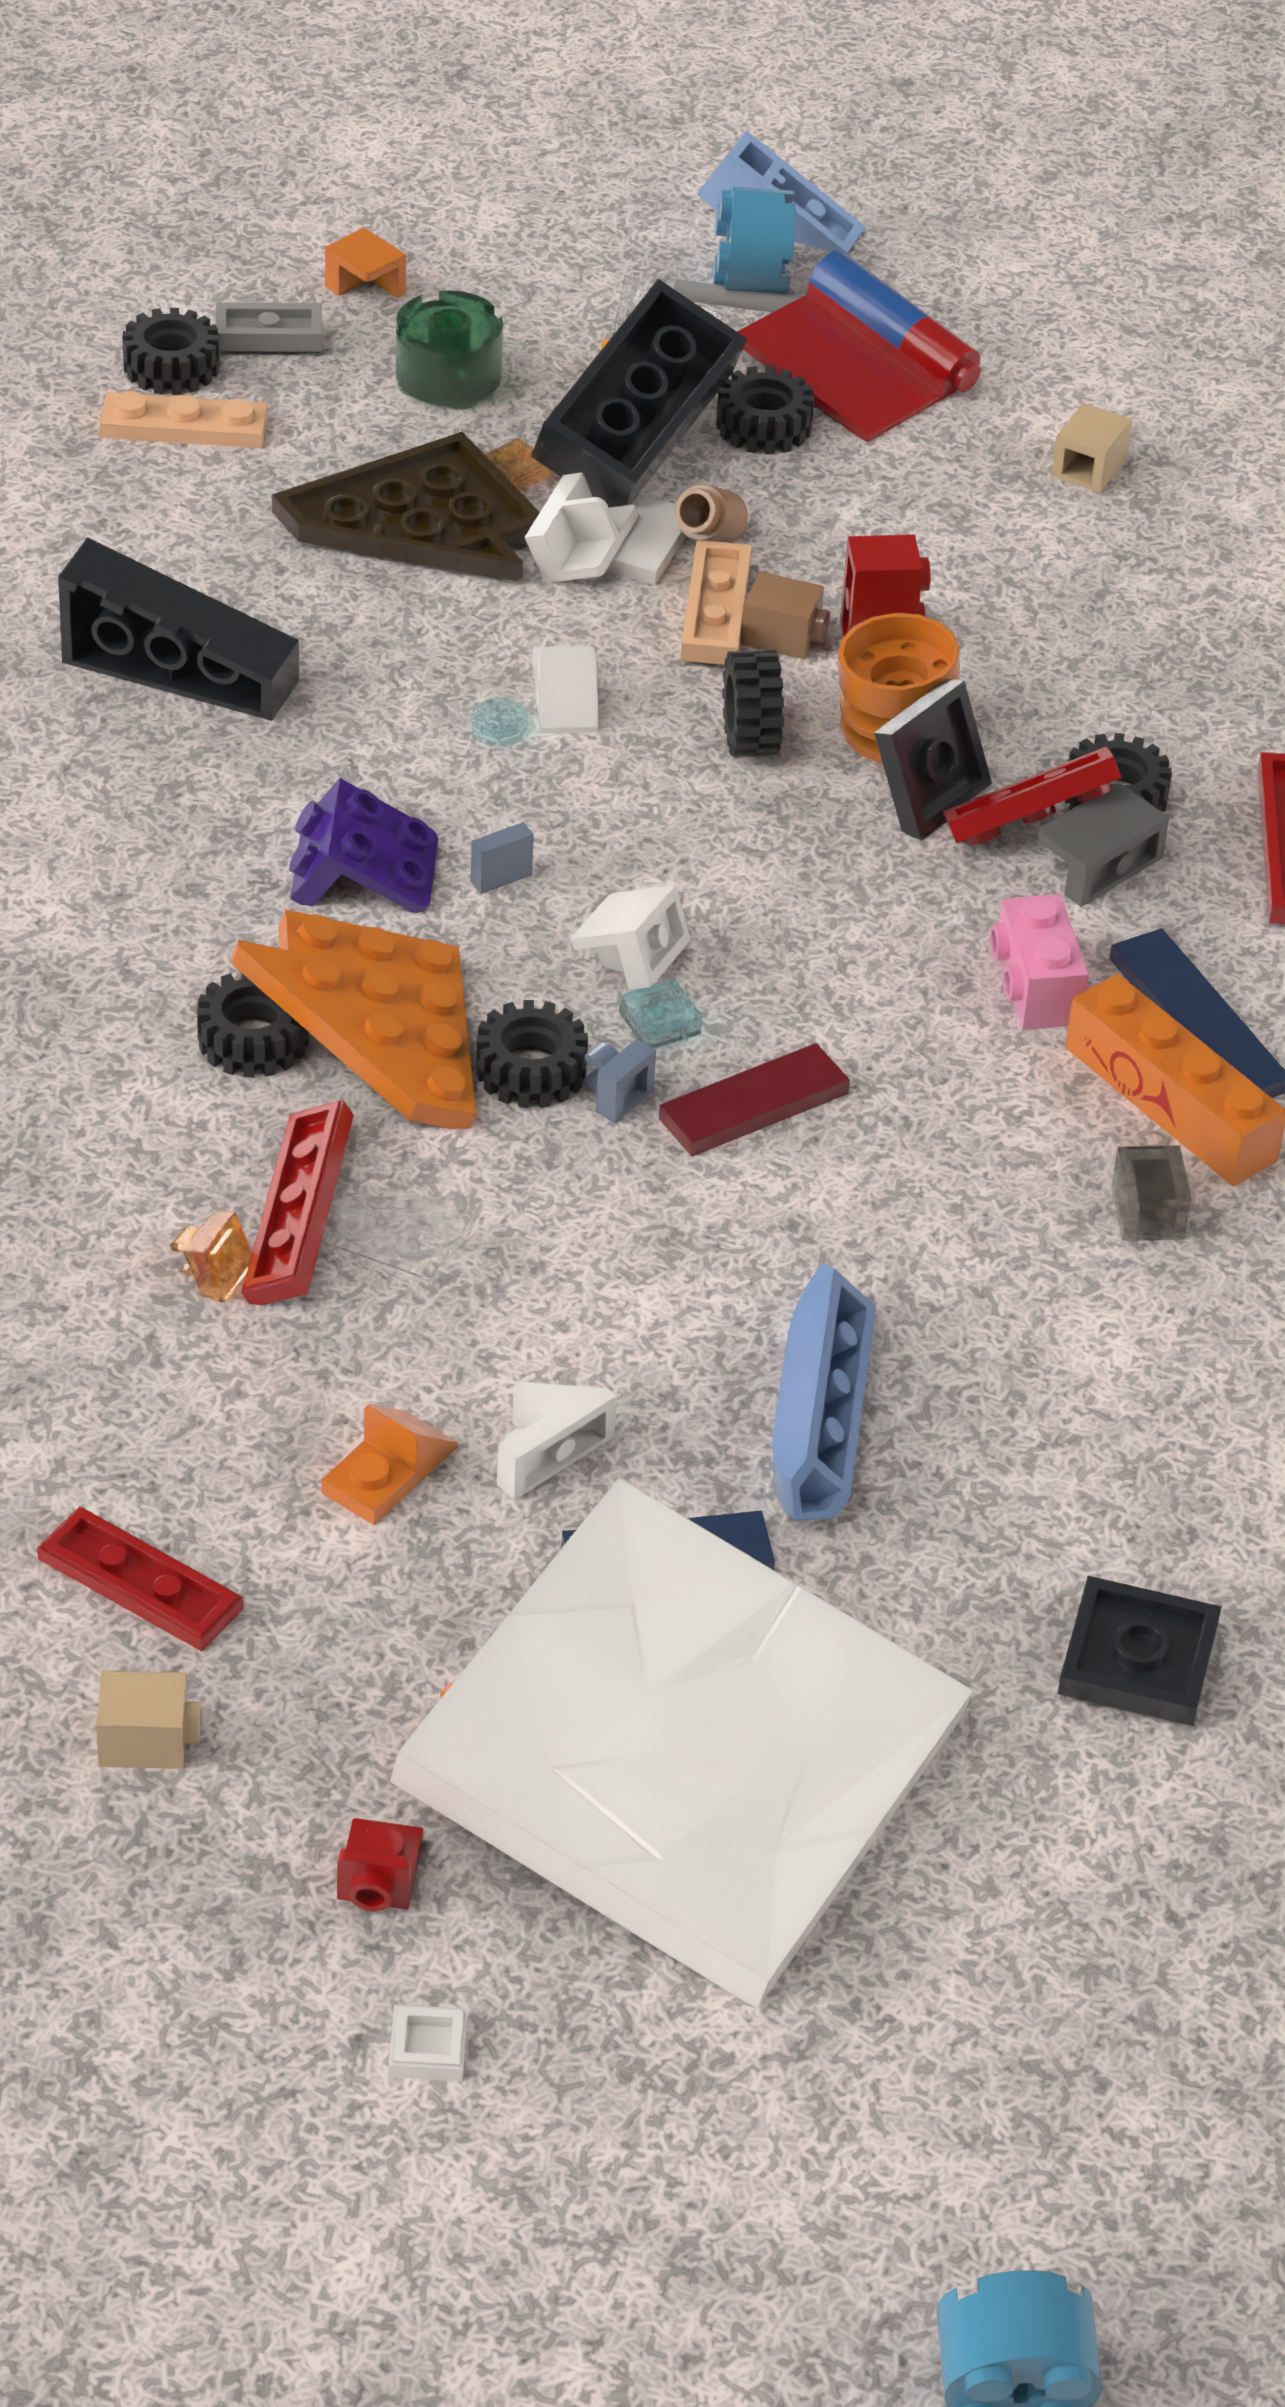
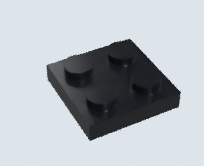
[874,679,992,839]
[1057,1576,1222,1726]

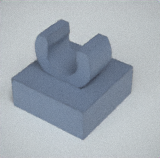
[583,1039,656,1123]

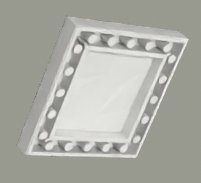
[390,1478,973,2008]

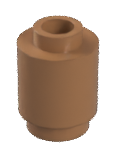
[675,484,748,543]

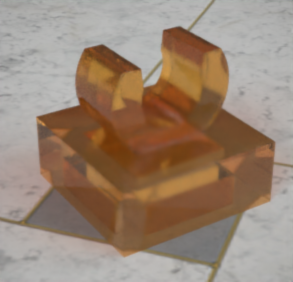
[169,1210,252,1302]

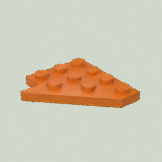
[231,909,476,1129]

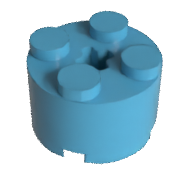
[713,187,795,294]
[936,2270,1102,2407]

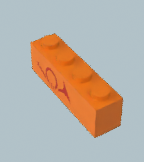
[1065,973,1285,1187]

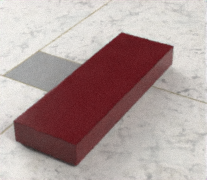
[659,1043,850,1157]

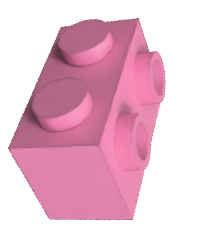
[990,894,1089,1030]

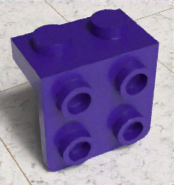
[289,778,438,913]

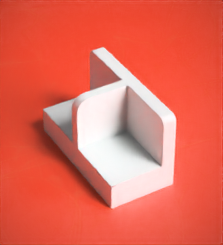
[525,472,639,582]
[571,885,691,990]

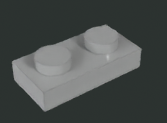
[216,302,322,352]

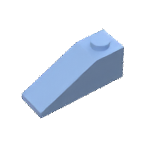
[697,130,865,254]

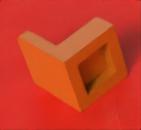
[325,227,406,298]

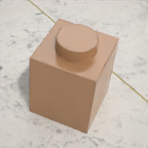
[741,571,830,660]

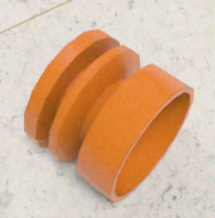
[838,613,960,764]

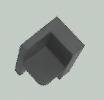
[1037,783,1169,907]

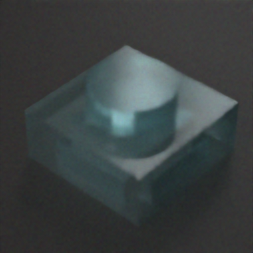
[619,978,702,1049]

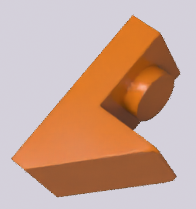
[321,1404,458,1525]

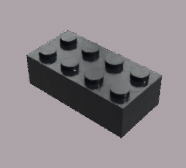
[531,279,748,508]

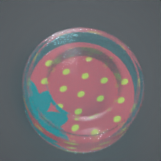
[471,698,529,747]

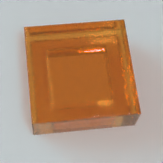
[485,438,554,491]

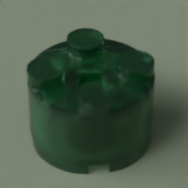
[395,290,504,410]

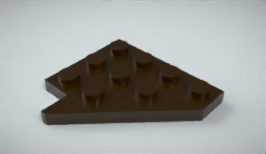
[272,432,540,581]

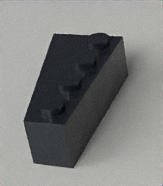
[58,537,299,721]

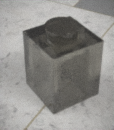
[1111,1145,1192,1241]

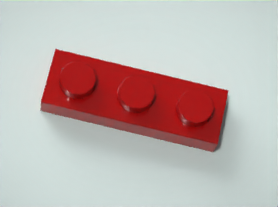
[943,746,1122,845]

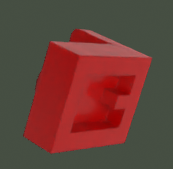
[337,1818,424,1912]

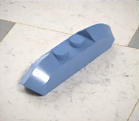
[772,1263,876,1521]

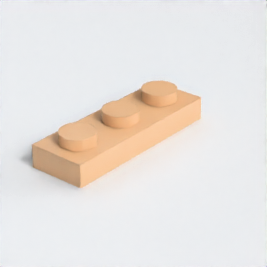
[99,391,268,449]
[681,540,752,665]

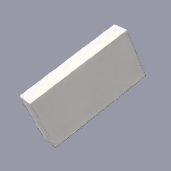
[605,496,686,585]

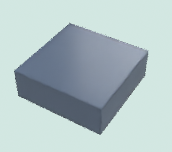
[470,822,534,894]

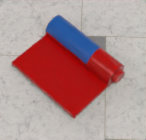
[737,250,981,443]

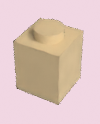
[1051,403,1132,493]
[96,1671,201,1769]

